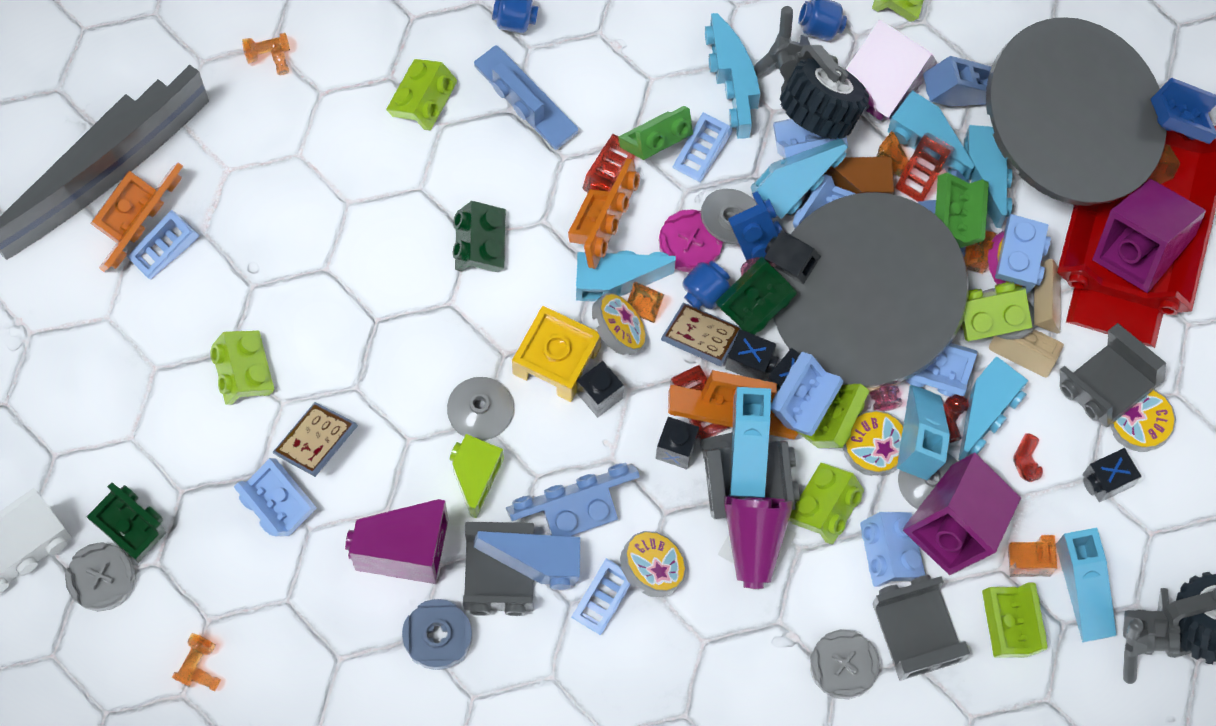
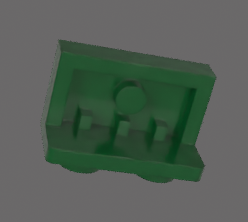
[452,200,506,273]
[715,256,797,335]
[86,482,166,563]

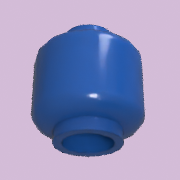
[492,0,539,34]
[798,0,847,41]
[682,261,731,310]

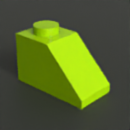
[449,434,504,518]

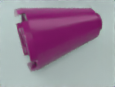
[724,496,793,589]

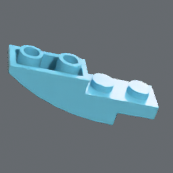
[705,13,761,139]

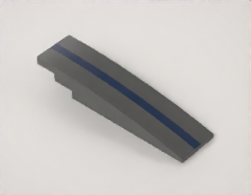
[0,64,209,260]

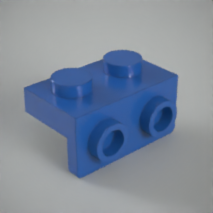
[1150,78,1216,144]
[728,191,782,268]

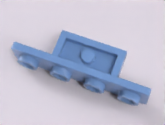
[474,45,578,150]
[506,463,640,536]

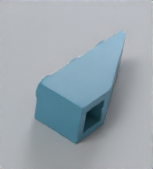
[887,90,975,180]
[964,125,1012,228]
[750,138,848,219]
[576,251,676,302]
[958,356,1028,460]
[897,385,950,480]
[730,387,771,498]
[1055,527,1117,643]

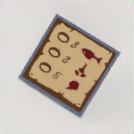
[661,302,742,367]
[272,402,358,477]

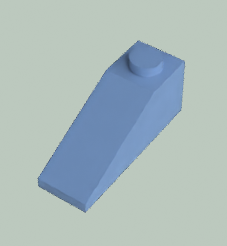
[923,55,992,107]
[474,531,580,590]

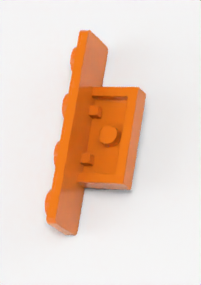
[568,159,640,269]
[90,162,183,272]
[668,370,798,440]

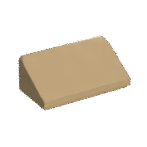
[1034,259,1061,334]
[989,329,1064,378]

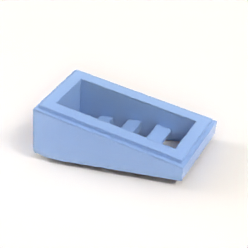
[672,112,733,183]
[127,210,200,280]
[571,558,631,635]

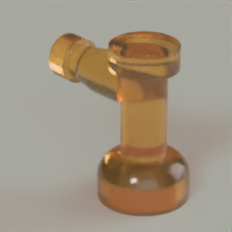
[241,32,290,76]
[171,632,222,692]

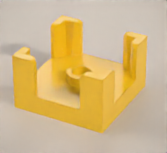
[512,305,601,402]

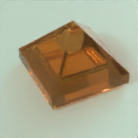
[628,282,665,323]

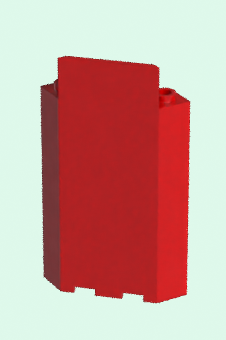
[1057,126,1216,348]

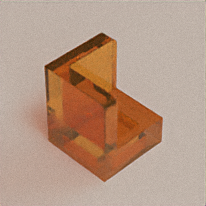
[1008,535,1058,577]

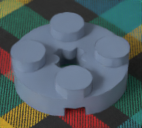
[402,599,472,670]

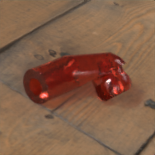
[943,394,969,443]
[1013,433,1043,482]

